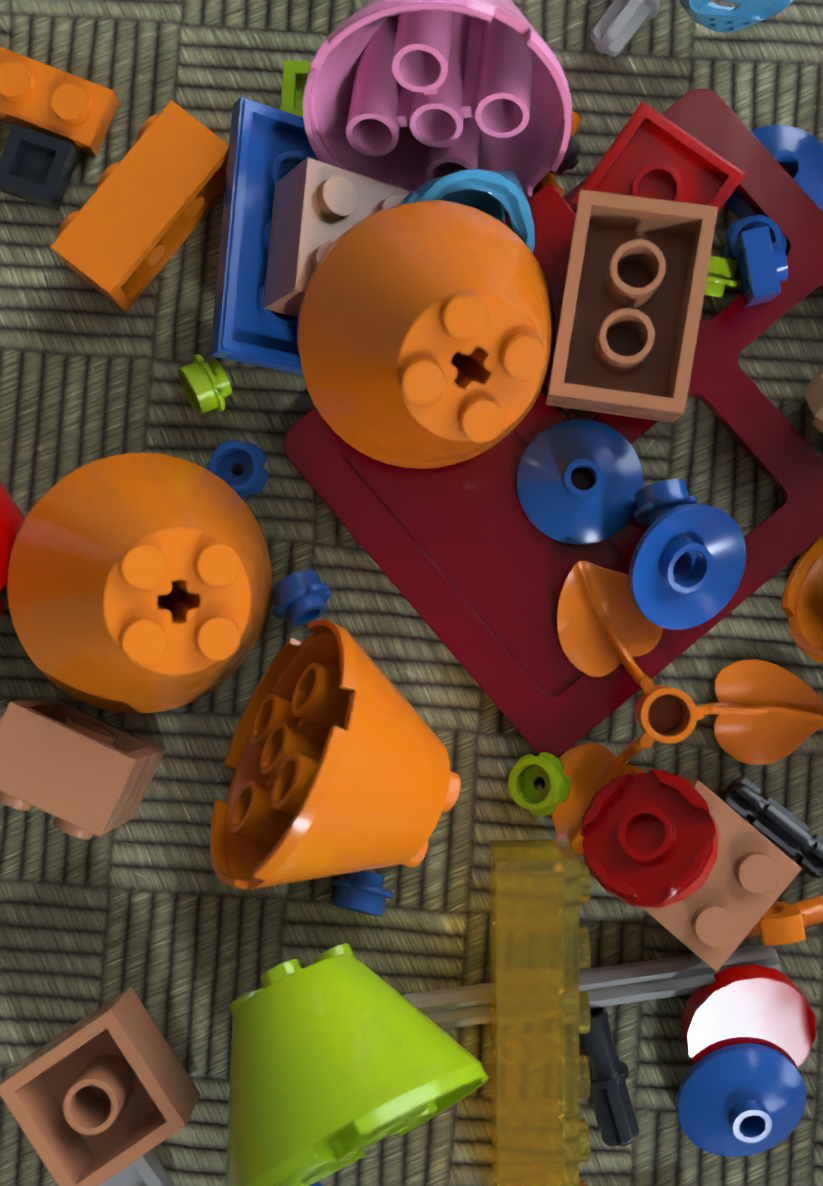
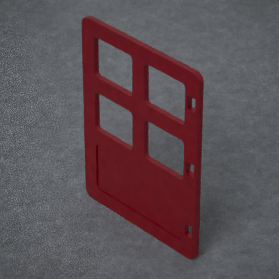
[284,89,823,756]

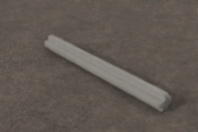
[403,944,781,1029]

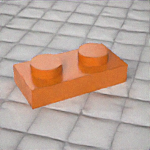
[0,47,120,157]

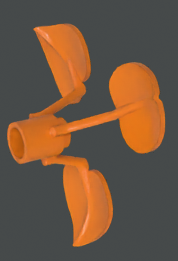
[551,561,823,856]

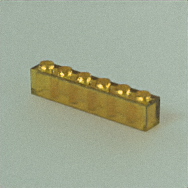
[489,839,591,1186]

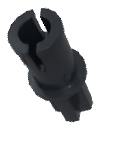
[566,1007,639,1147]

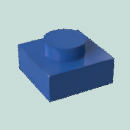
[734,225,788,307]

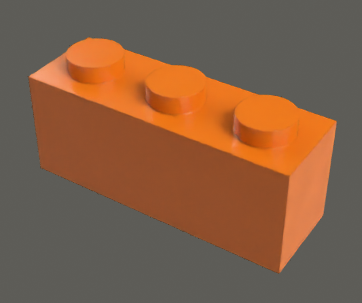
[50,100,229,313]

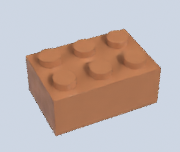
[545,189,718,423]

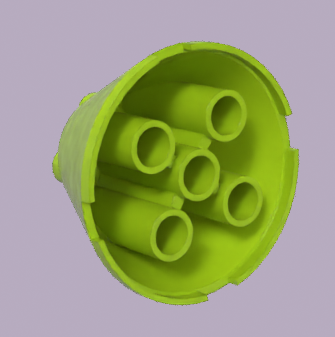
[225,943,488,1186]

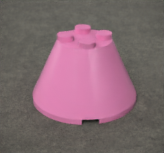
[303,0,572,213]

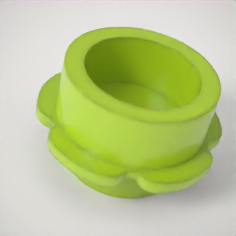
[704,255,740,298]
[178,354,232,415]
[508,752,571,816]

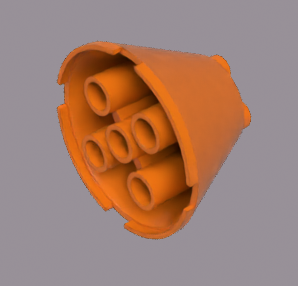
[297,200,556,469]
[6,452,272,714]
[210,619,461,890]

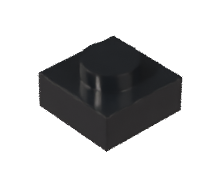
[0,124,79,211]

